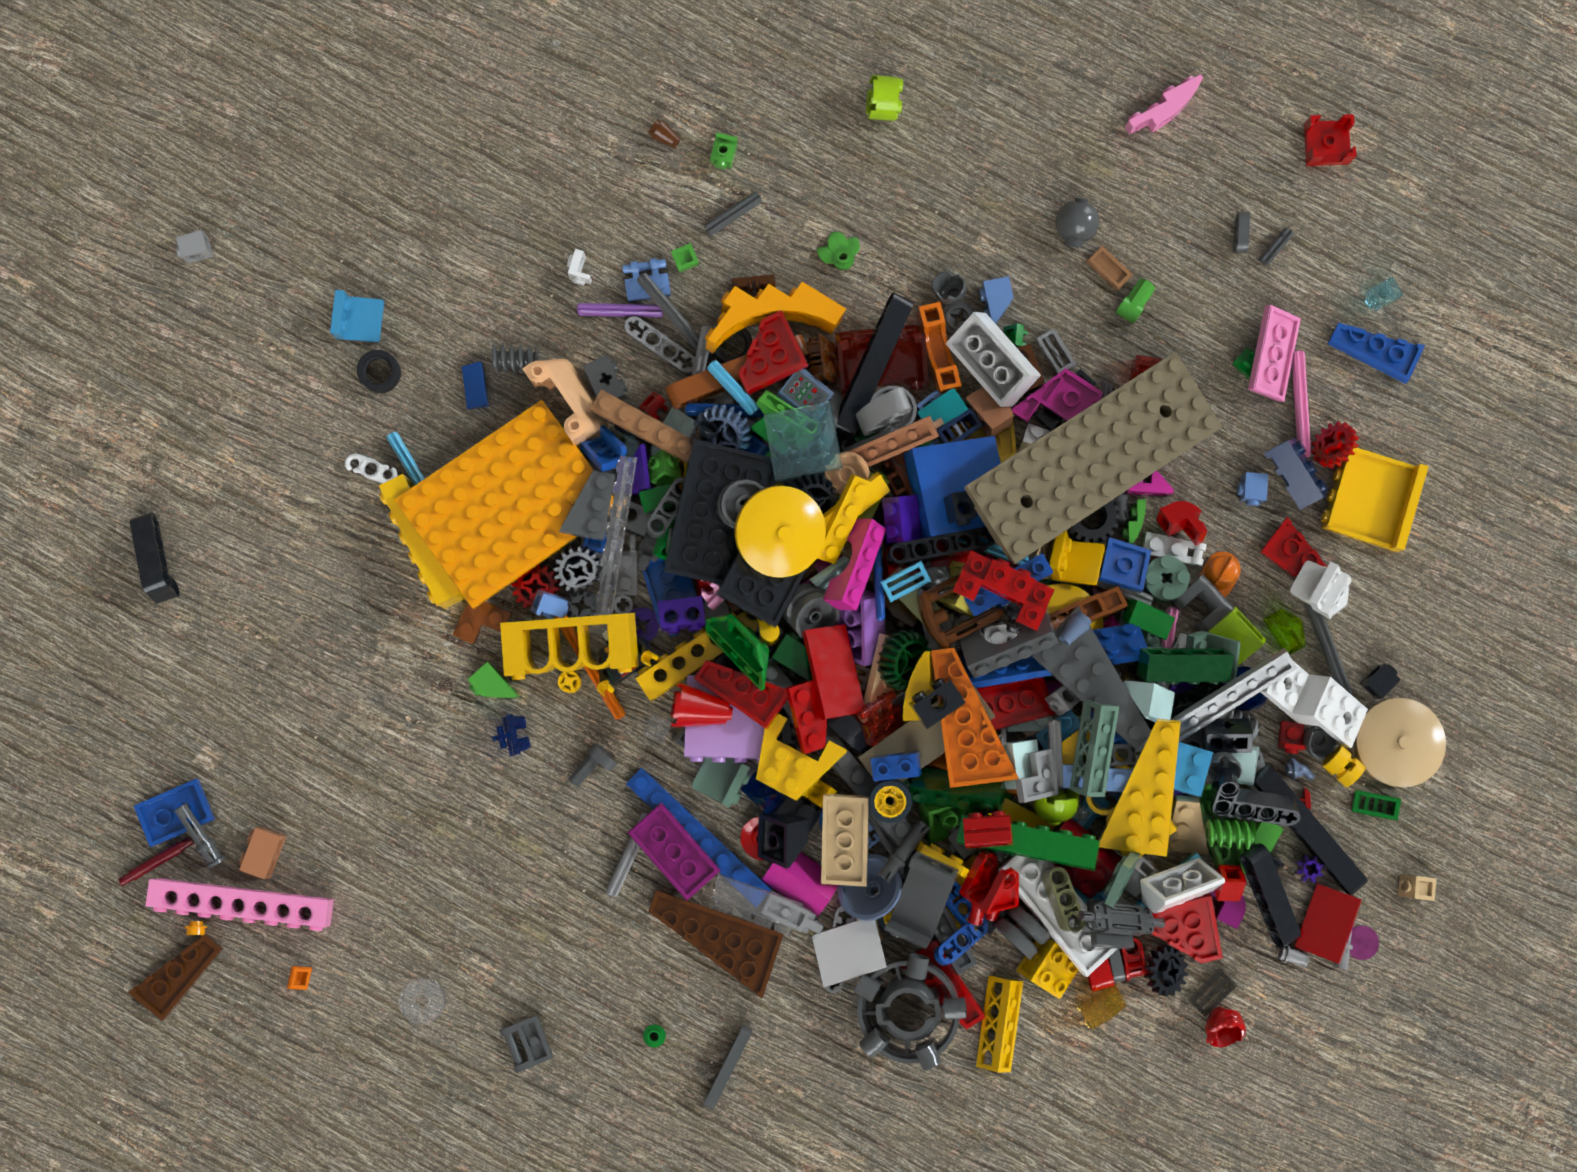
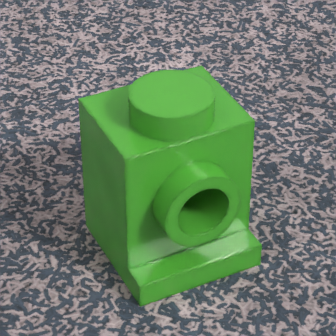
[710,132,738,170]

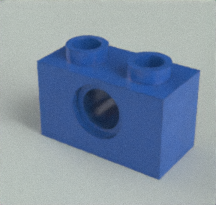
[871,751,922,781]

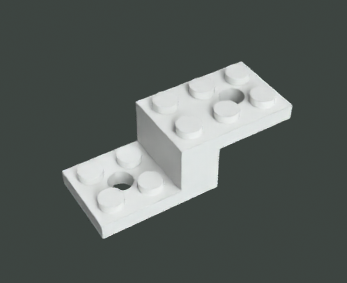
[1261,652,1368,748]

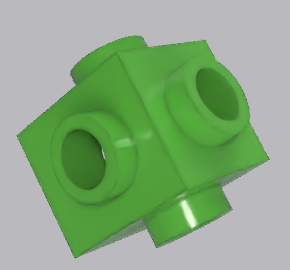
[647,450,681,486]

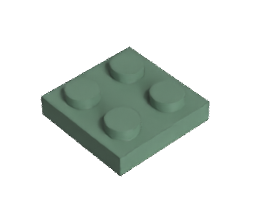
[1104,852,1141,908]

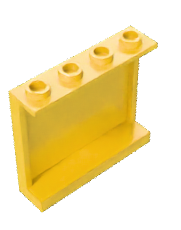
[1321,448,1429,552]

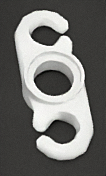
[345,453,398,484]

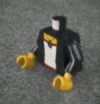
[597,630,658,696]

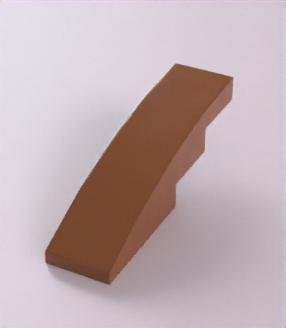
[1049,586,1128,630]

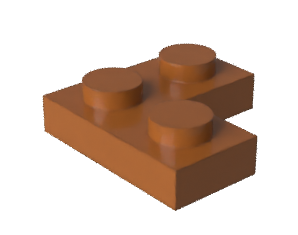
[453,602,512,645]

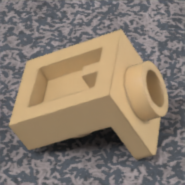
[1398,874,1436,901]

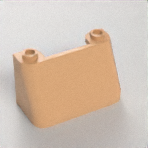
[522,358,610,450]

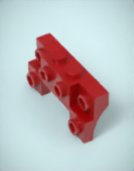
[952,550,1055,631]

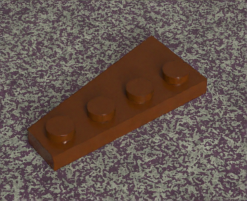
[128,934,224,1021]

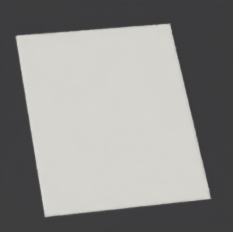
[812,920,887,987]

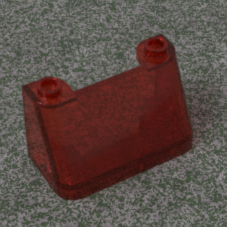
[835,325,929,394]

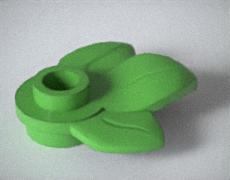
[817,231,860,270]

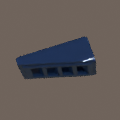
[937,408,983,444]

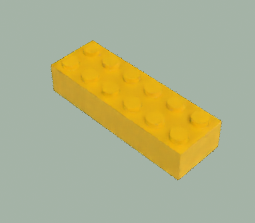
[378,474,465,609]

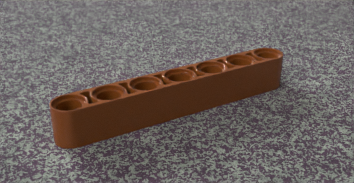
[665,334,809,409]

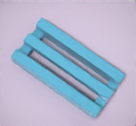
[880,561,932,602]

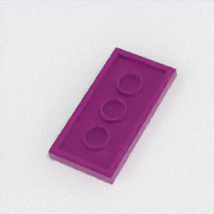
[627,802,721,901]

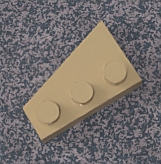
[1168,795,1209,855]

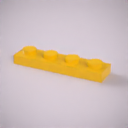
[817,473,873,565]

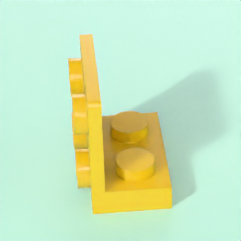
[1049,530,1105,585]
[1016,939,1078,999]

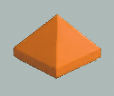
[287,966,312,990]

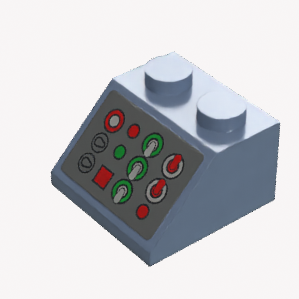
[776,369,834,420]

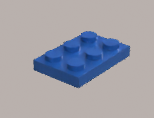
[134,779,215,847]

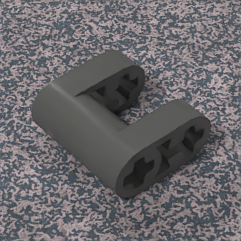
[1172,574,1233,632]

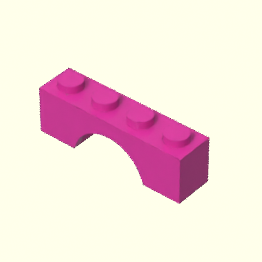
[823,519,886,610]

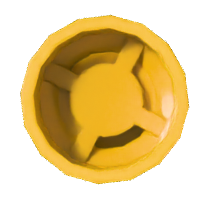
[1321,745,1366,788]

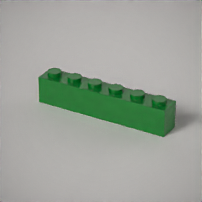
[957,812,1100,871]

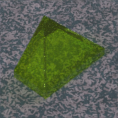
[1263,608,1306,655]

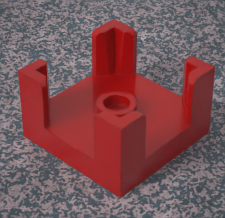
[1303,114,1357,166]

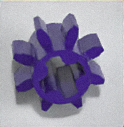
[1294,855,1324,883]

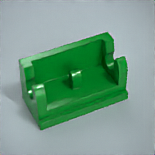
[1122,599,1175,640]

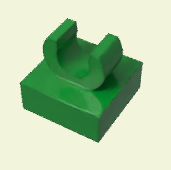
[1003,323,1028,348]
[1232,347,1255,378]

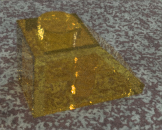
[1076,985,1127,1030]

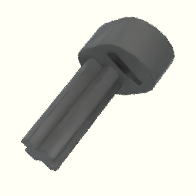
[568,743,618,787]

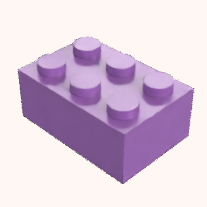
[837,590,885,666]

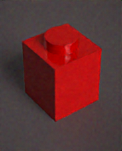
[1214,865,1246,901]

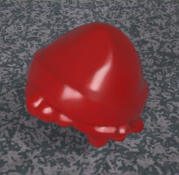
[1205,1006,1246,1048]

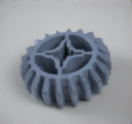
[692,404,752,451]

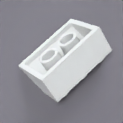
[1140,858,1225,914]

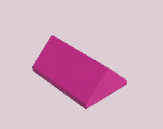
[762,852,839,918]

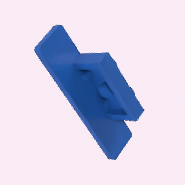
[964,554,1053,616]

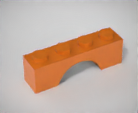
[917,302,962,395]

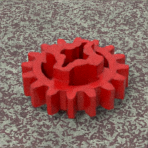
[1311,421,1359,469]
[511,564,561,609]

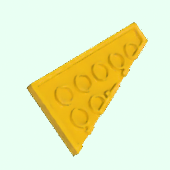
[1099,718,1181,857]

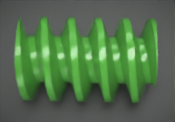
[1205,818,1256,850]

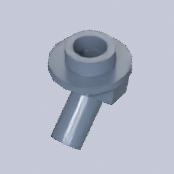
[1285,758,1316,781]

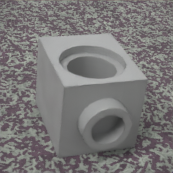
[175,230,214,264]
[1045,684,1080,717]

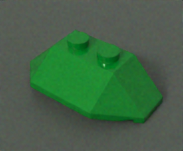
[705,614,769,691]

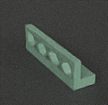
[1070,700,1119,797]

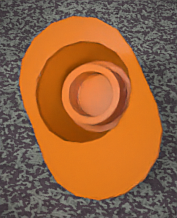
[1198,552,1241,598]

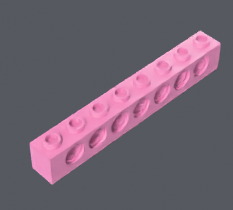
[145,878,334,931]

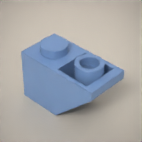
[979,276,1013,324]

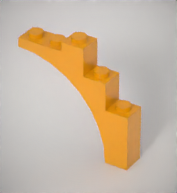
[705,282,846,353]

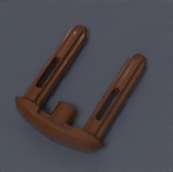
[917,574,1004,649]

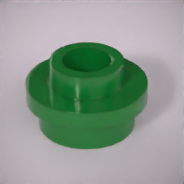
[643,1024,666,1048]

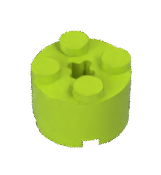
[866,75,903,121]

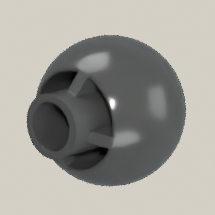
[1056,198,1100,248]

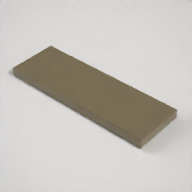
[858,685,996,783]

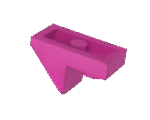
[1125,471,1173,497]

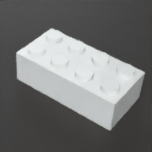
[946,312,1041,407]

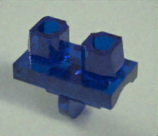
[492,714,531,757]

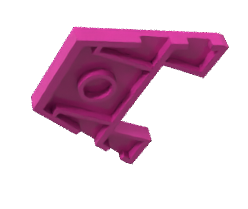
[1012,368,1103,423]

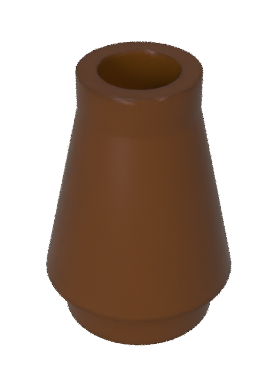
[648,119,682,149]

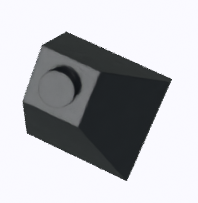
[758,813,809,868]

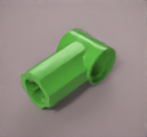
[1115,278,1155,324]

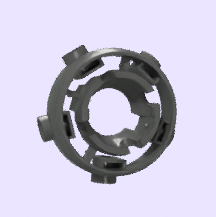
[853,953,967,1070]

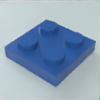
[1098,537,1151,593]

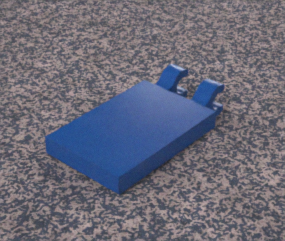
[642,558,699,638]

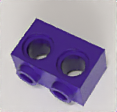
[657,596,706,634]

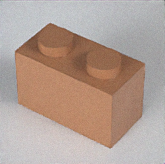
[965,387,1013,437]
[239,827,286,879]

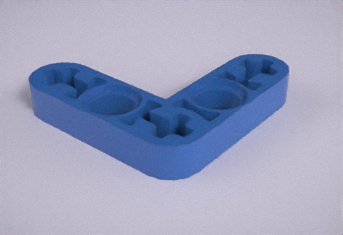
[934,881,988,965]

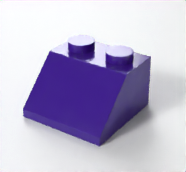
[882,495,922,543]

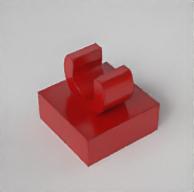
[638,392,668,420]

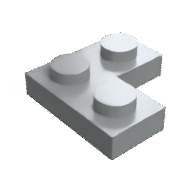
[1015,749,1059,803]

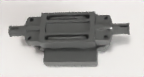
[1078,899,1165,949]

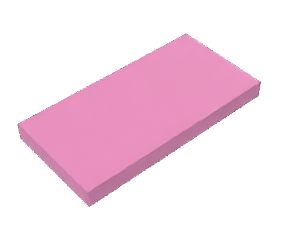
[1248,305,1301,402]

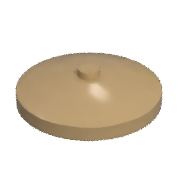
[1354,698,1446,787]

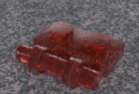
[858,690,904,746]

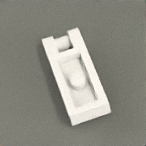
[1142,532,1207,567]

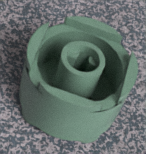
[1143,555,1190,602]

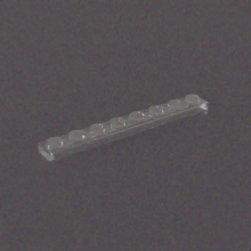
[593,456,637,634]

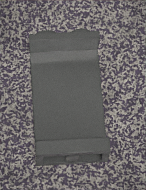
[884,851,959,949]

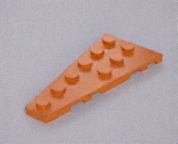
[931,648,1019,788]

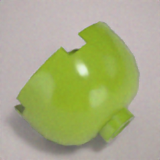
[1033,788,1079,825]

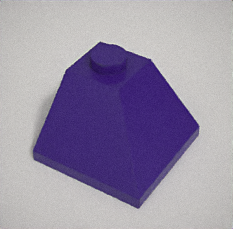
[620,444,653,497]

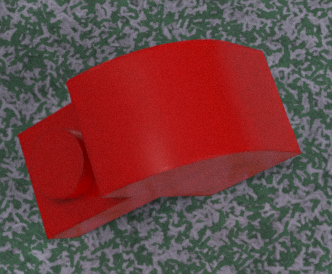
[1156,501,1207,546]

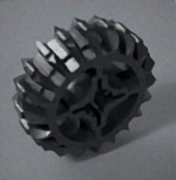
[788,472,839,514]

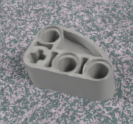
[856,387,912,436]

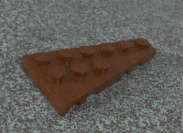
[649,890,784,999]

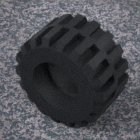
[1067,499,1120,543]

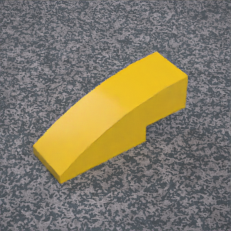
[903,651,934,721]

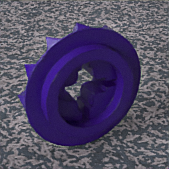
[629,607,659,641]

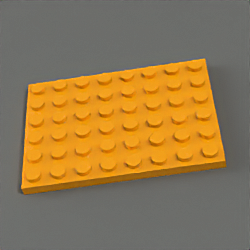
[394,400,620,609]

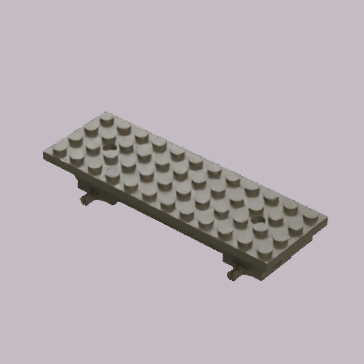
[964,352,1222,565]

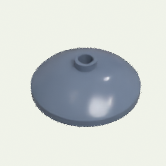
[838,854,902,921]

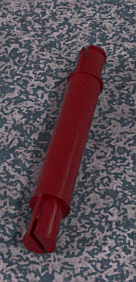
[118,836,195,886]

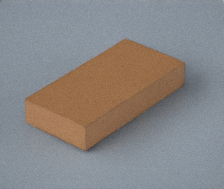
[1086,245,1133,291]

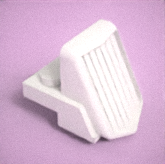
[1290,561,1352,619]

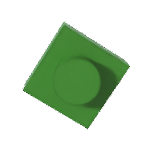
[671,243,699,273]

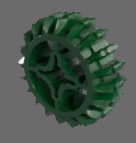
[877,629,931,690]

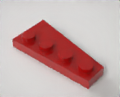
[693,660,788,729]
[900,939,986,1029]

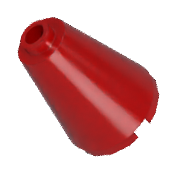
[670,682,733,728]

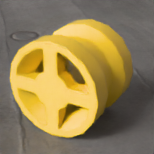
[558,671,582,693]

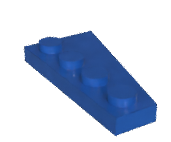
[1327,323,1425,384]

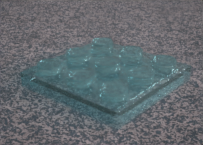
[764,401,843,482]

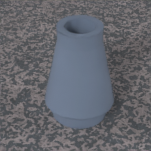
[1059,611,1092,646]

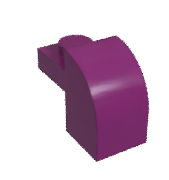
[1209,891,1246,929]

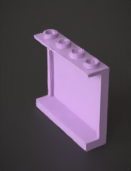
[684,675,765,764]

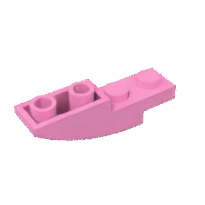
[1125,75,1203,135]

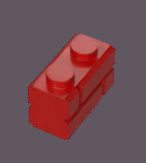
[963,811,1013,849]

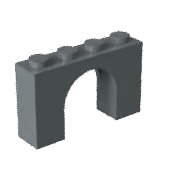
[955,605,1060,678]

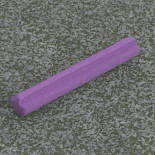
[577,303,663,317]

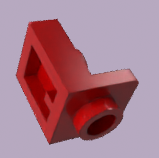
[1278,721,1306,754]

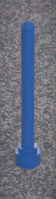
[873,524,885,621]

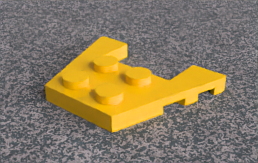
[756,714,848,801]

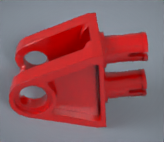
[959,850,1019,926]

